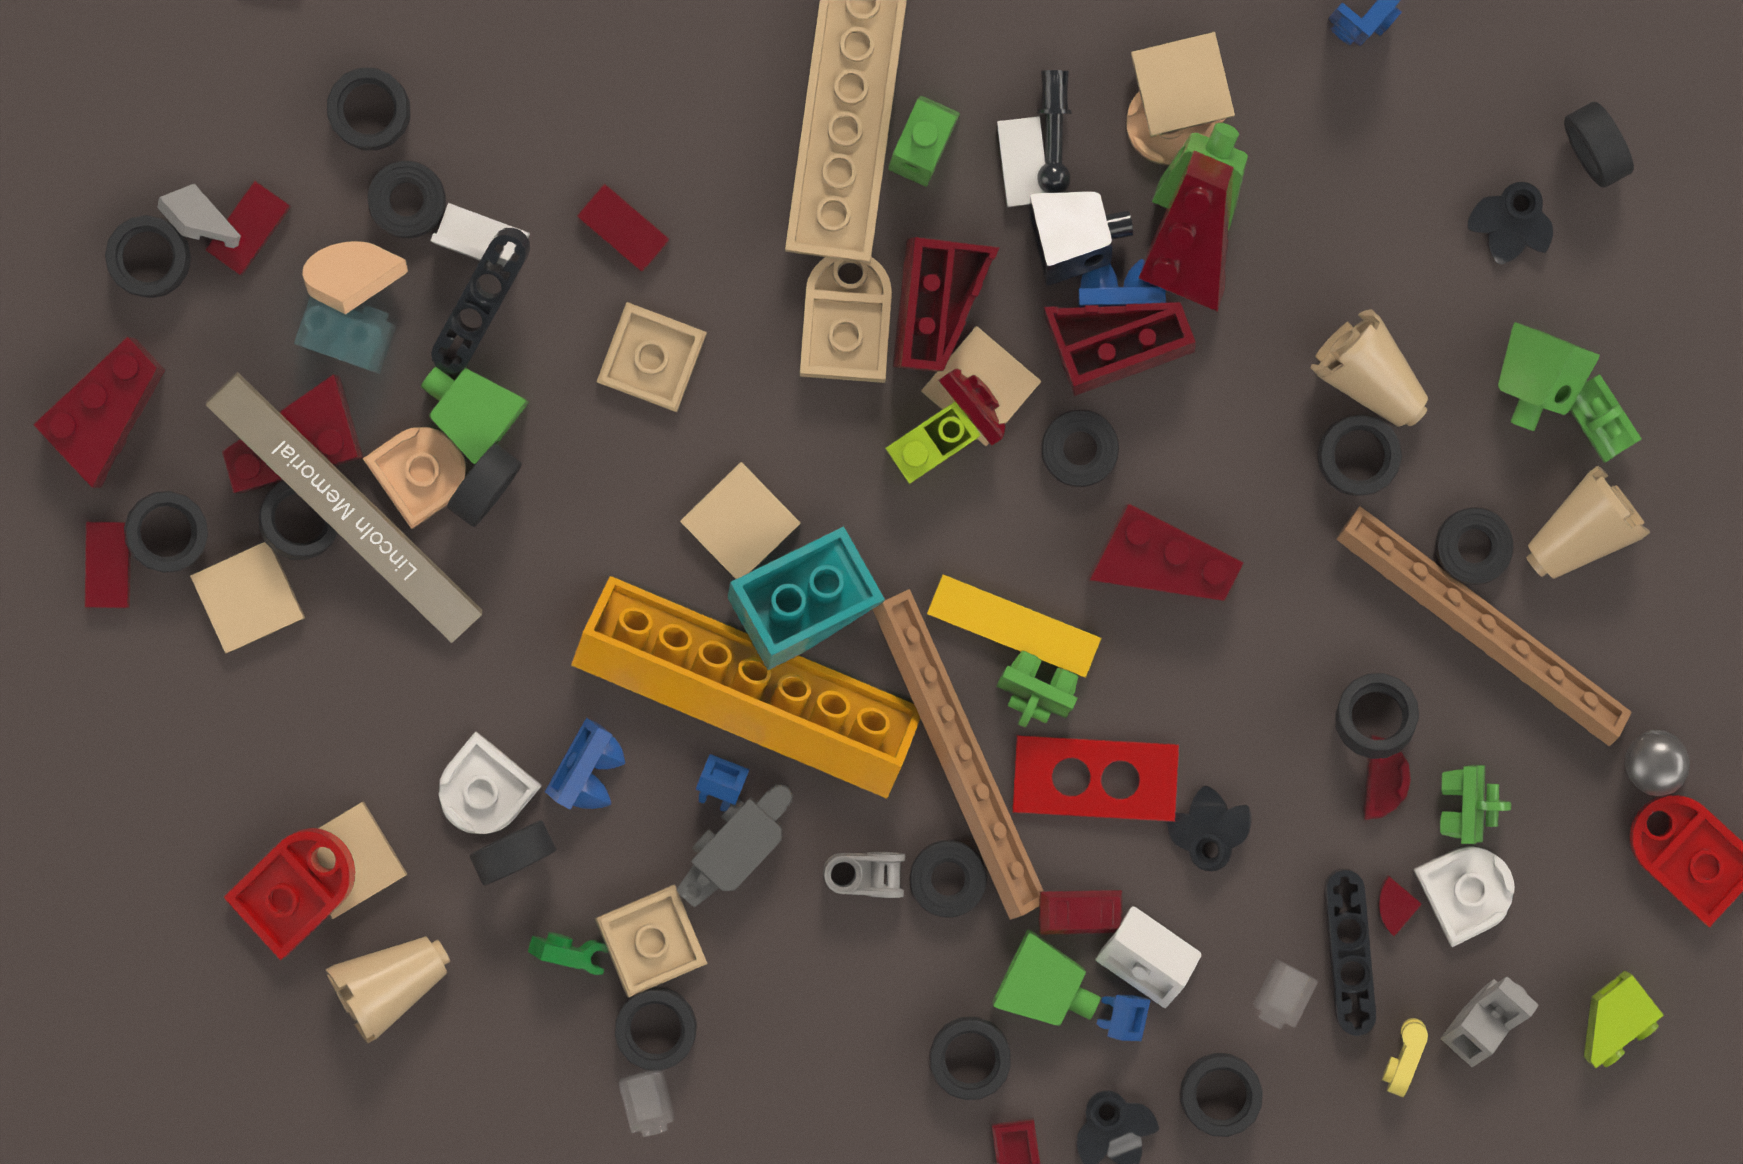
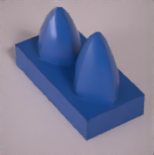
[1077,259,1166,308]
[545,717,625,810]

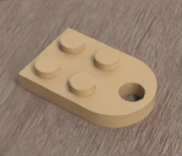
[800,257,892,383]

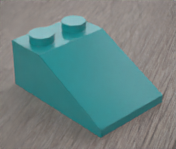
[727,526,885,670]

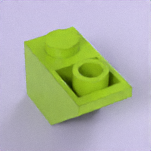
[885,402,981,484]
[1584,971,1664,1068]

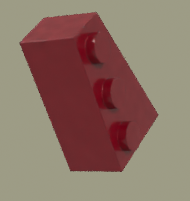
[1139,150,1234,312]
[892,237,1000,372]
[1044,302,1196,396]
[33,336,165,488]
[222,374,364,494]
[1087,504,1244,601]

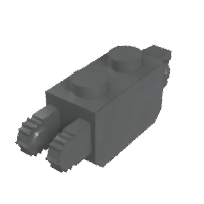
[676,783,794,907]

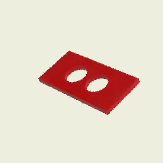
[1013,735,1179,822]

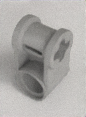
[823,852,905,898]

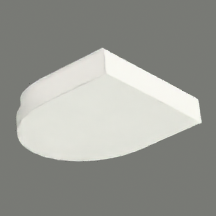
[439,731,542,834]
[1413,846,1515,947]

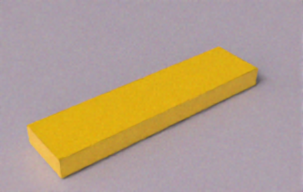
[927,574,1101,678]

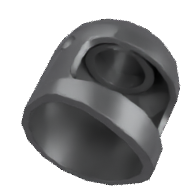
[1625,730,1690,796]

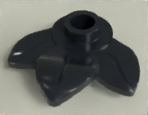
[1467,182,1553,265]
[1167,785,1252,872]
[1077,1090,1159,1164]

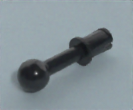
[1037,70,1072,193]

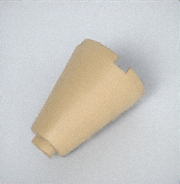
[1311,309,1428,427]
[1526,466,1650,579]
[326,936,450,1044]

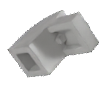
[1441,977,1539,1067]

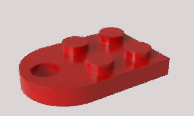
[1630,794,1743,928]
[224,828,356,960]

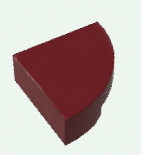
[1378,875,1422,937]

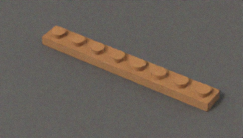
[1336,506,1632,747]
[872,589,1043,920]

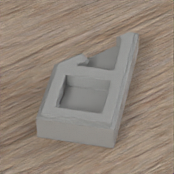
[157,184,241,248]

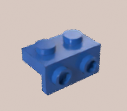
[1328,0,1402,46]

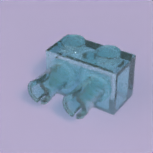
[294,296,396,374]

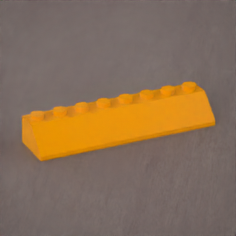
[571,576,921,798]

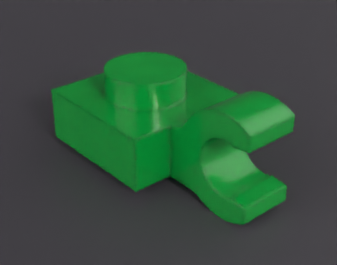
[528,932,609,975]

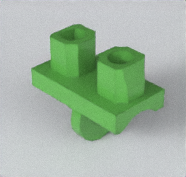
[1570,374,1642,463]
[996,651,1078,728]
[1440,765,1511,844]

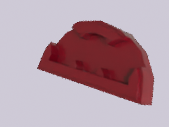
[938,368,1005,446]
[1363,734,1411,820]

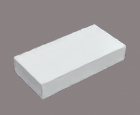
[997,116,1046,208]

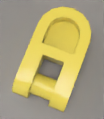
[1382,1018,1428,1097]

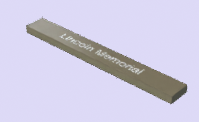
[206,372,483,643]

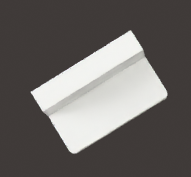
[430,203,530,267]
[1095,907,1201,1008]

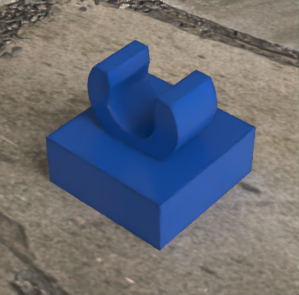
[695,754,750,812]
[1096,995,1150,1041]

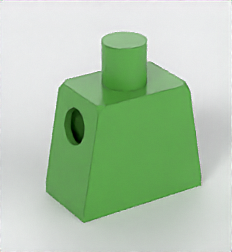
[888,96,960,187]
[1152,123,1248,231]
[1498,322,1600,431]
[420,367,529,464]
[992,929,1101,1026]

